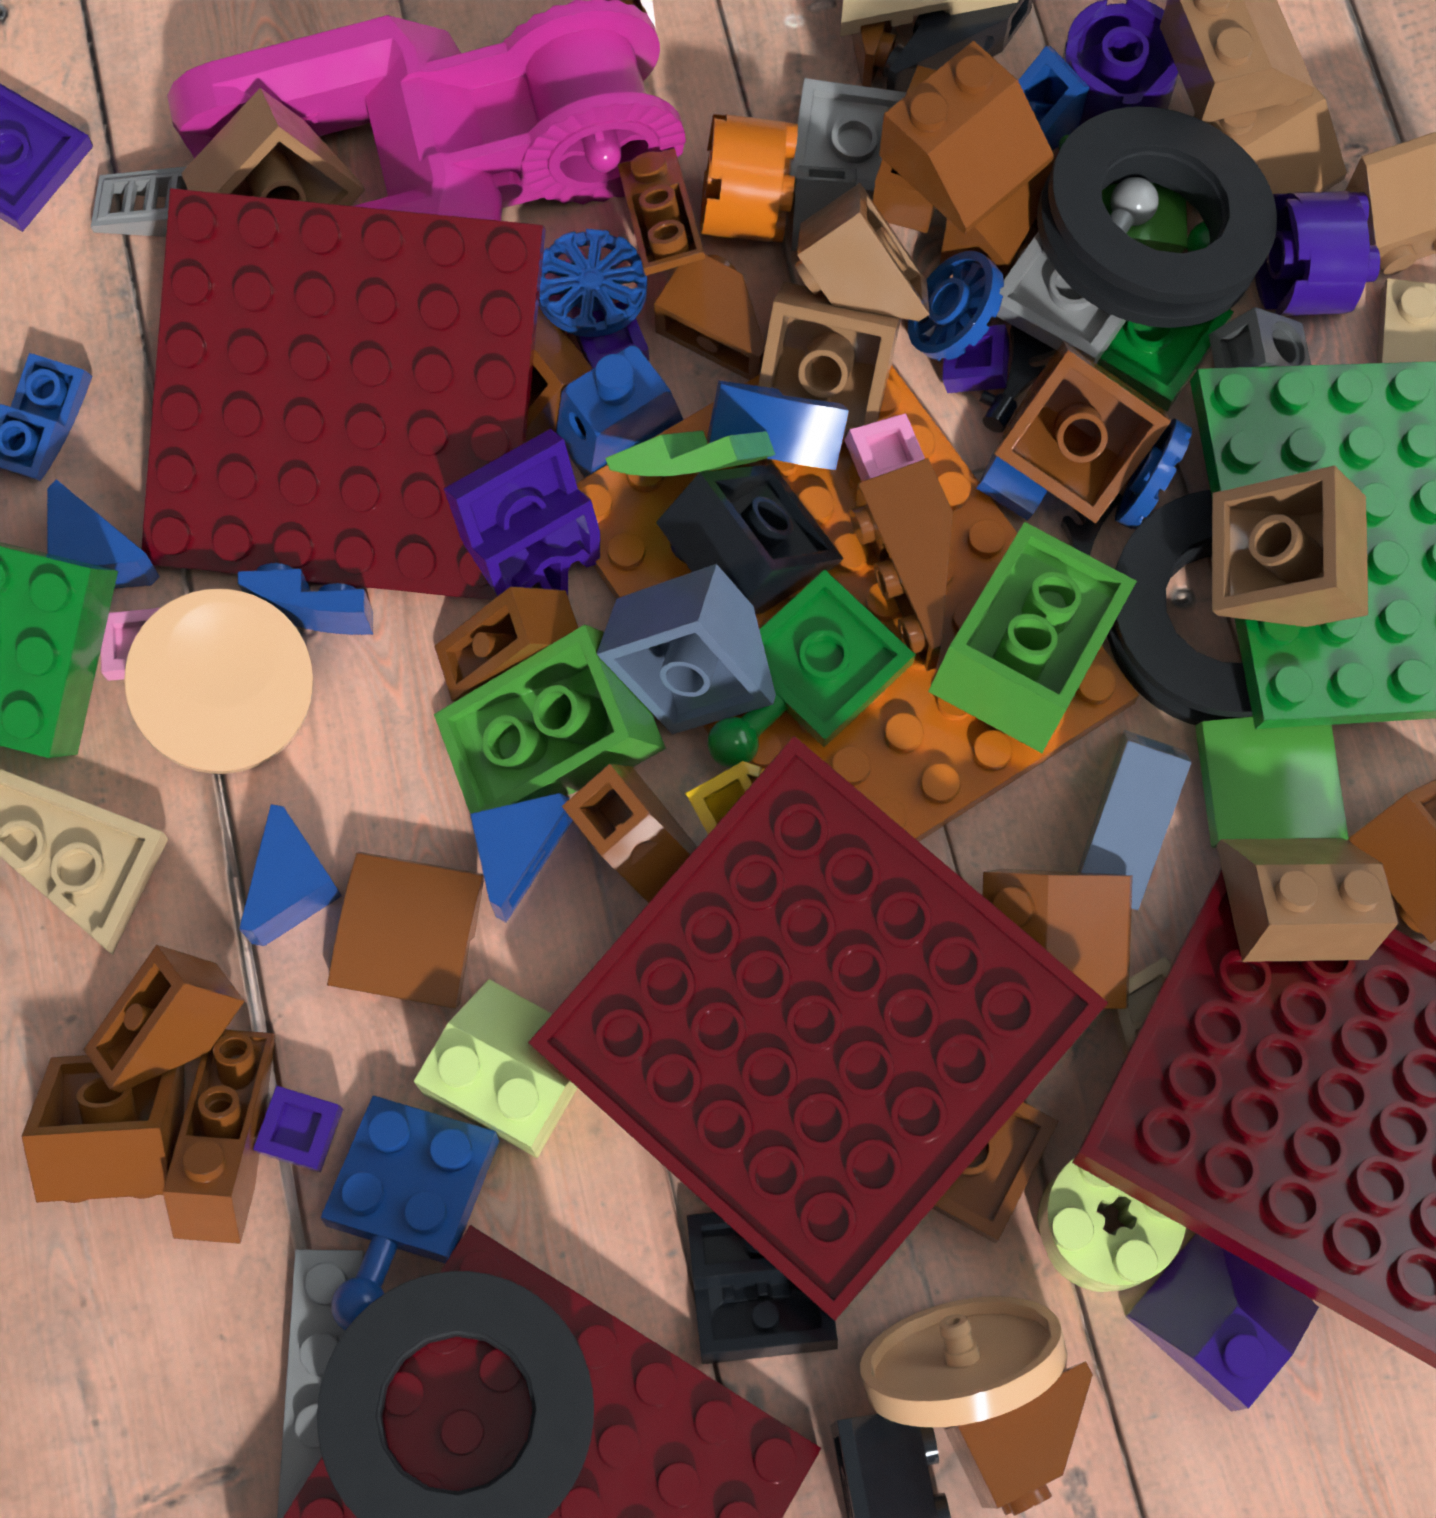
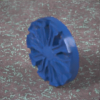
[539,229,648,337]
[908,251,1004,361]
[1115,418,1192,529]

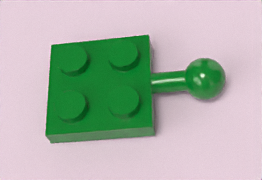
[1097,221,1234,412]
[707,569,916,768]

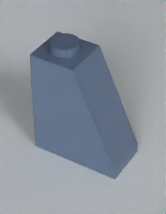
[1077,730,1191,911]

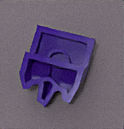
[444,429,600,596]

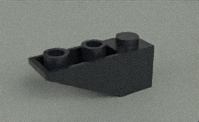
[883,0,1033,92]

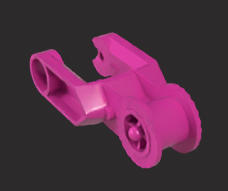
[167,0,686,221]

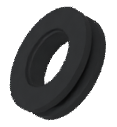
[1037,106,1277,328]
[1107,490,1253,725]
[317,1271,594,1518]

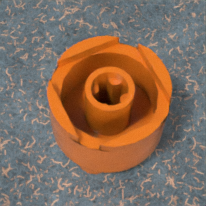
[700,114,798,243]

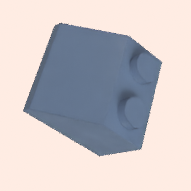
[597,564,776,734]

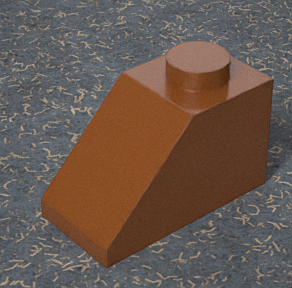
[654,254,765,381]
[434,587,579,702]
[83,944,245,1093]

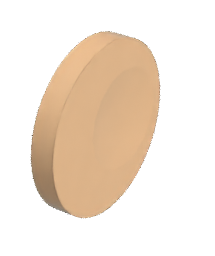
[124,589,313,774]
[860,1296,1068,1427]

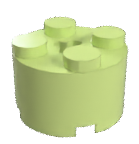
[1037,1159,1186,1292]

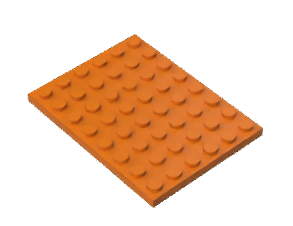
[576,365,1139,841]

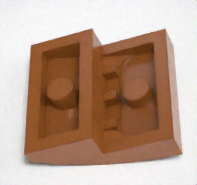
[327,852,484,1009]

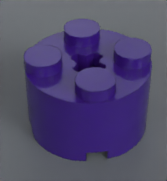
[1062,0,1179,126]
[1255,191,1380,316]

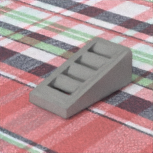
[91,166,188,237]

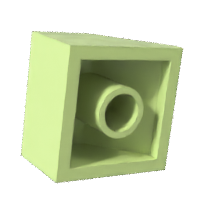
[413,979,577,1158]

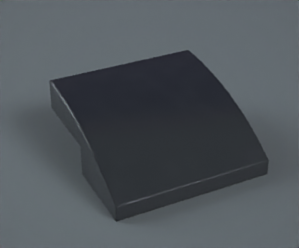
[687,1212,838,1364]

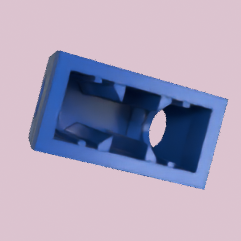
[556,345,684,478]

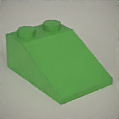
[928,522,1137,753]
[434,624,666,814]

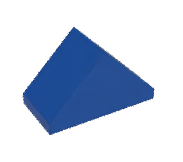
[1018,46,1089,151]
[47,479,160,589]
[470,793,573,923]
[239,804,342,946]

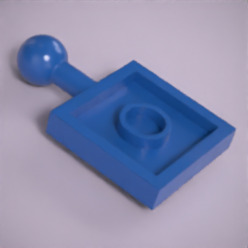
[320,1095,500,1331]

